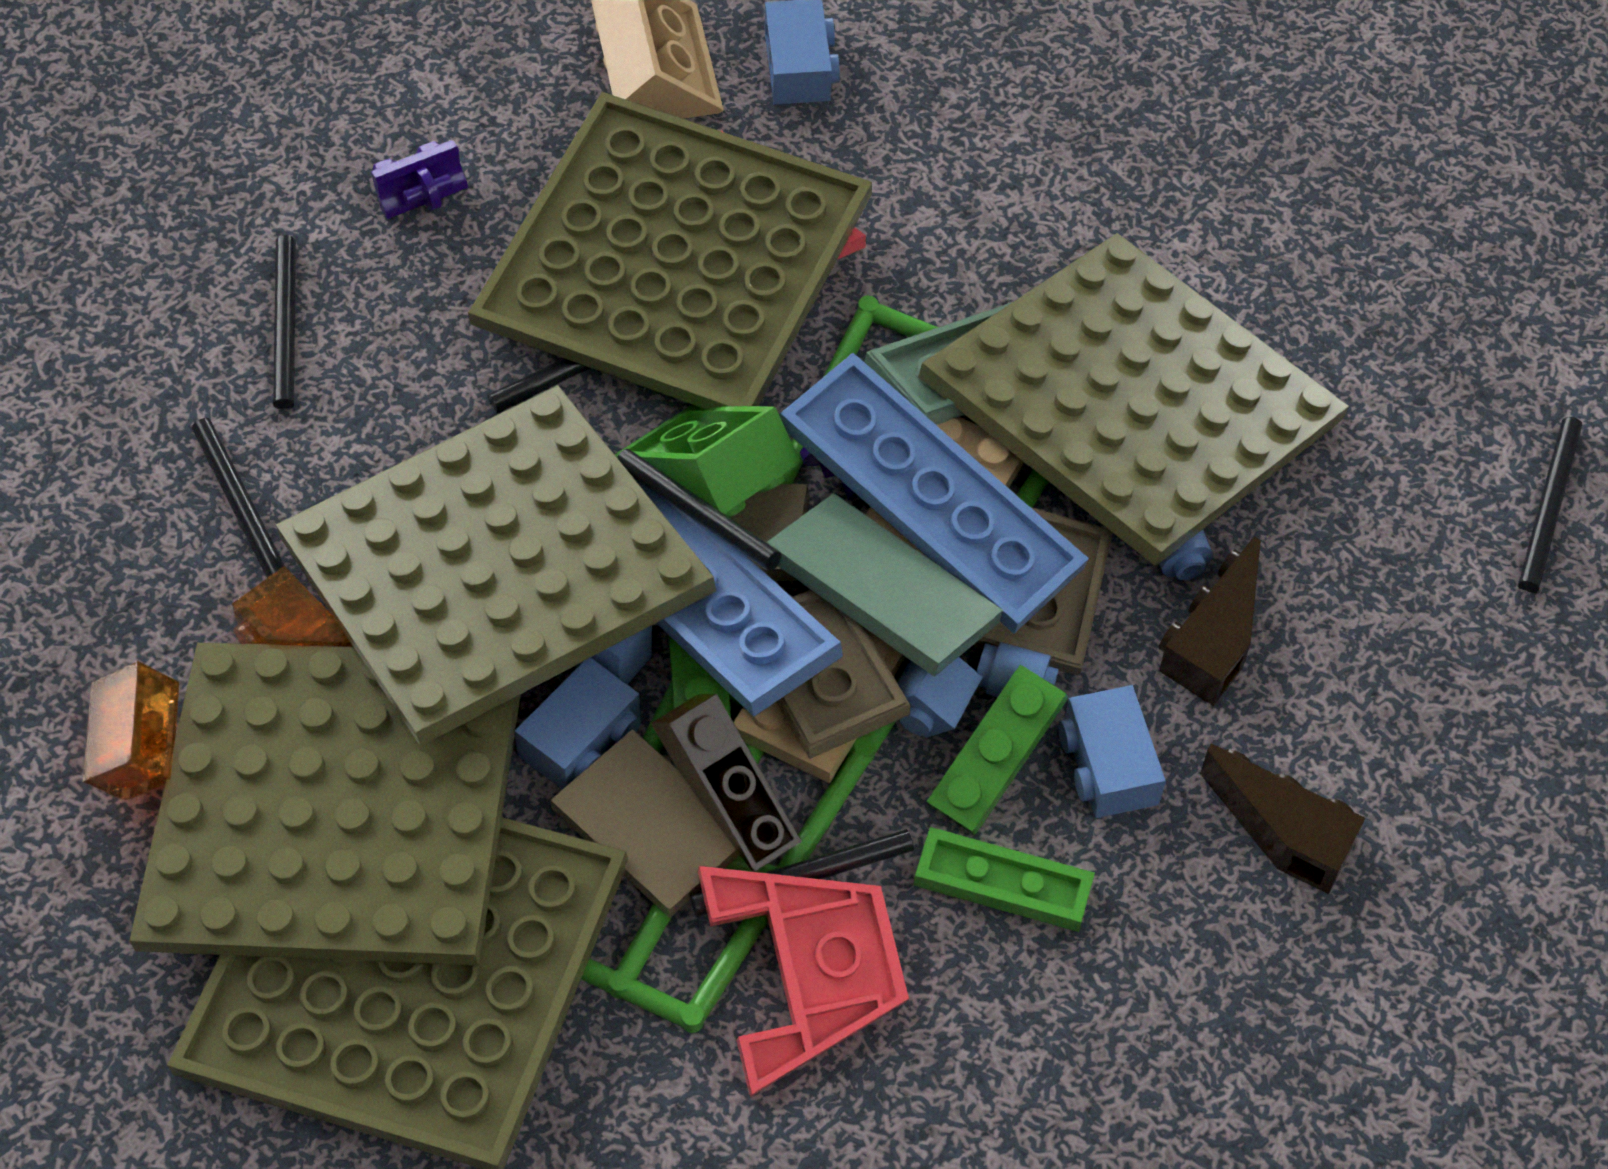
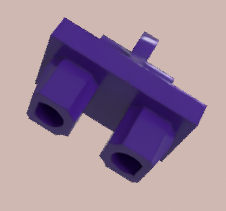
[371,140,468,219]

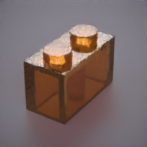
[83,661,179,800]

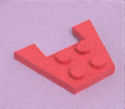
[698,866,909,1097]

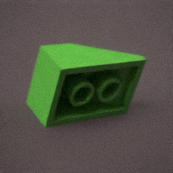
[614,405,801,517]

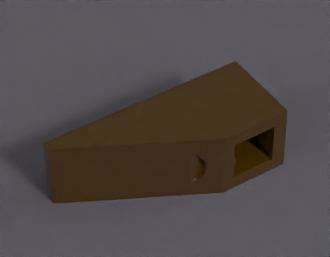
[1159,536,1261,706]
[651,694,801,872]
[1200,743,1365,894]

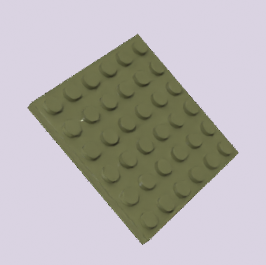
[468,92,872,409]
[918,233,1349,566]
[276,385,716,746]
[129,642,521,965]
[167,817,628,1169]

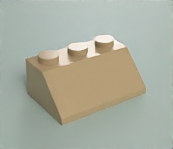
[591,0,724,119]

